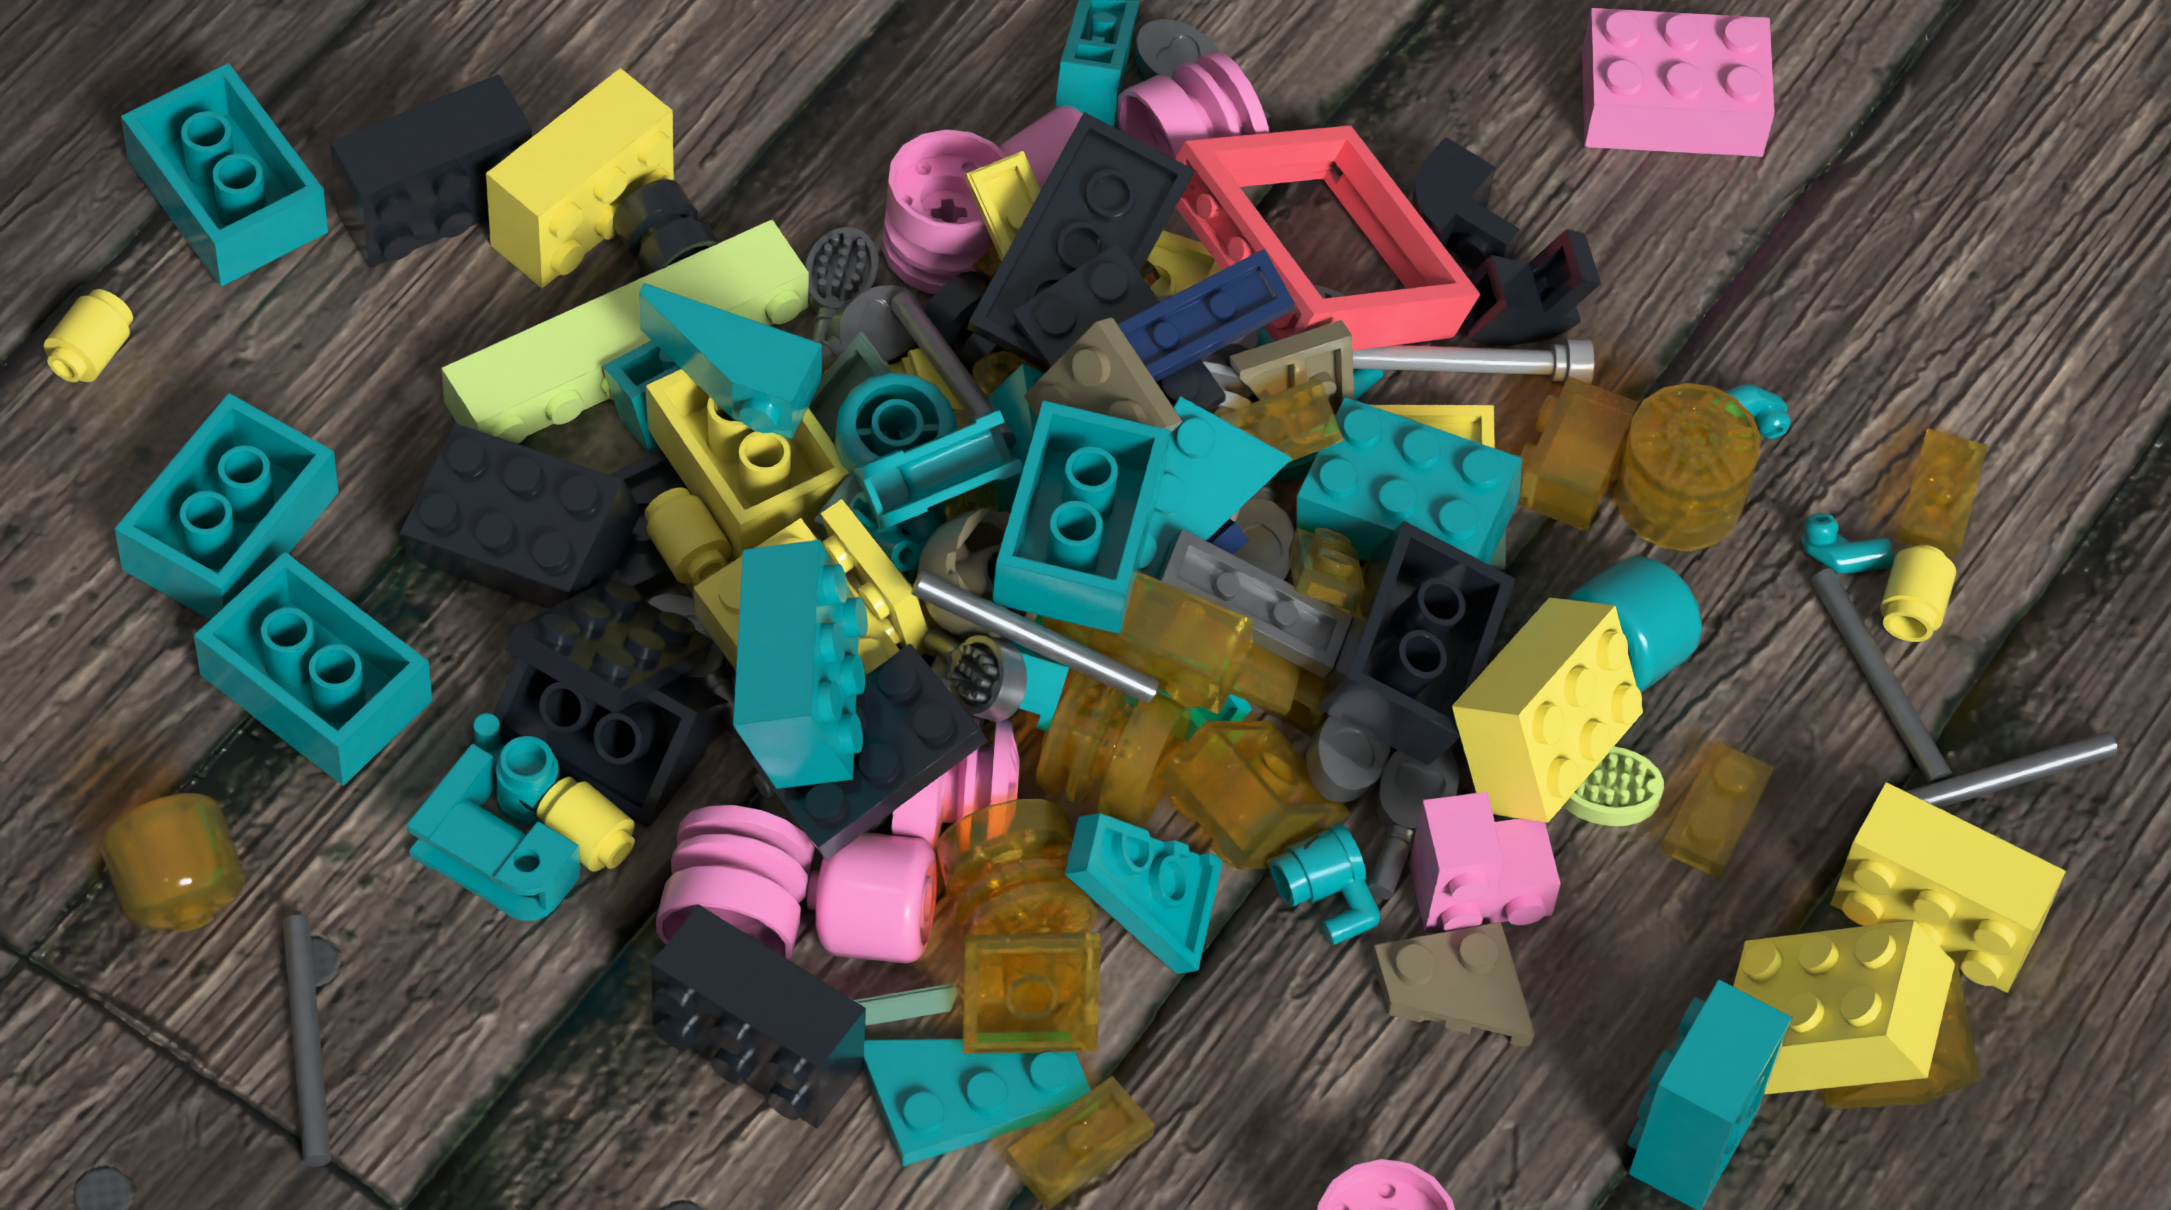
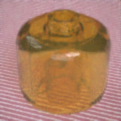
[100,793,245,932]

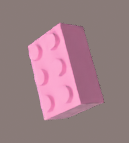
[1582,8,1775,157]

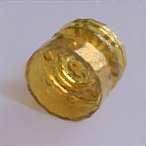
[1615,383,1761,551]
[1035,672,1192,828]
[936,799,1098,967]

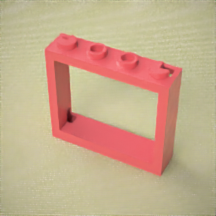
[1175,125,1480,351]

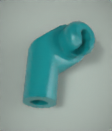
[1696,383,1791,439]
[849,491,920,572]
[1800,513,1893,574]

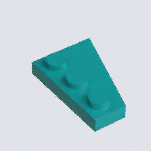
[1132,396,1292,598]
[1065,813,1224,974]
[863,1038,1093,1167]

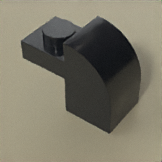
[1411,137,1520,269]
[1464,229,1601,346]

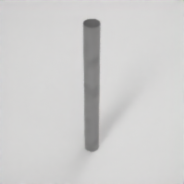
[891,292,1016,450]
[1811,568,1952,784]
[911,570,1159,704]
[1874,731,2117,808]
[283,915,331,1167]

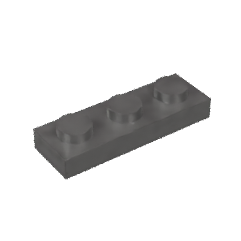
[1152,529,1353,678]

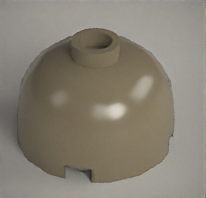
[917,508,1037,640]

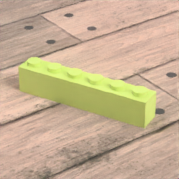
[441,220,809,444]

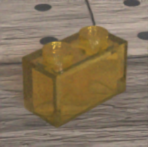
[1518,376,1639,531]

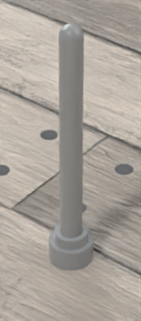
[1353,338,1594,388]

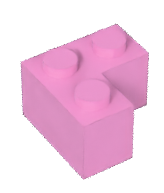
[1409,792,1561,932]

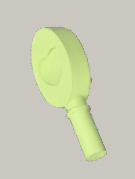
[1563,746,1664,826]

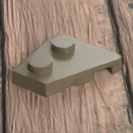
[1230,320,1354,447]
[1372,922,1535,1047]

